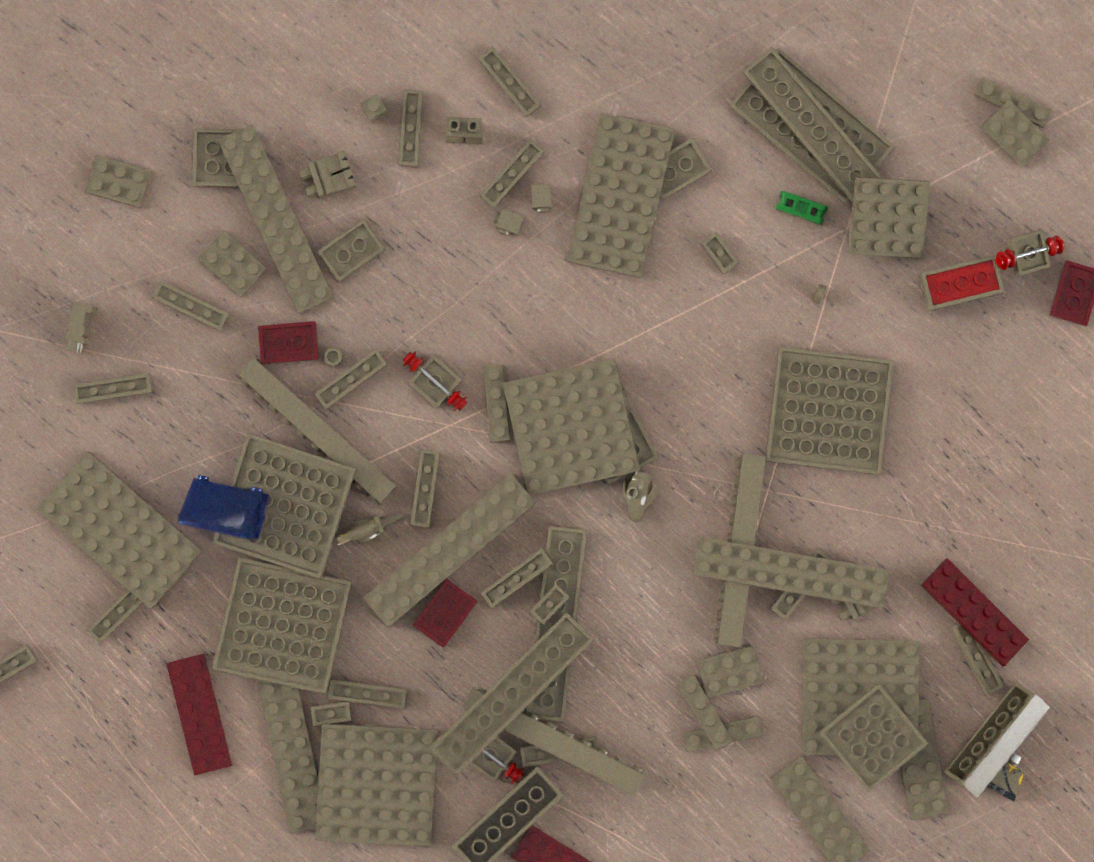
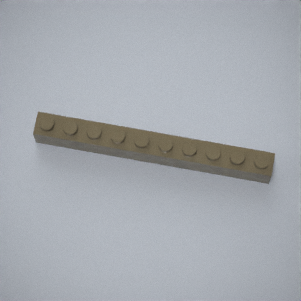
[238,357,397,504]
[714,453,766,647]
[462,686,646,796]

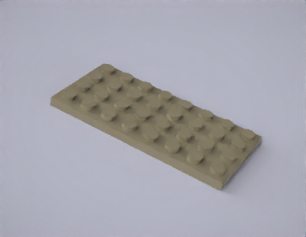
[729,48,895,205]
[567,113,676,278]
[37,451,202,609]

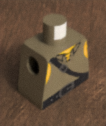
[986,753,1025,802]

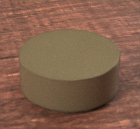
[812,284,826,304]
[323,347,343,367]

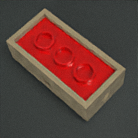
[918,255,1005,312]

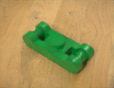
[775,191,828,225]

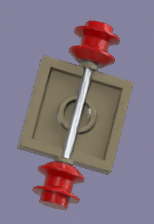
[995,230,1065,276]
[403,351,467,411]
[470,736,524,784]

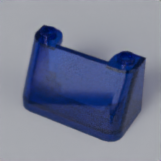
[177,475,268,539]

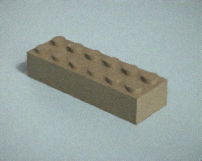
[944,682,1050,798]
[452,765,564,862]

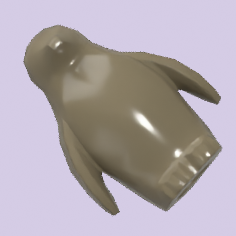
[623,472,658,522]

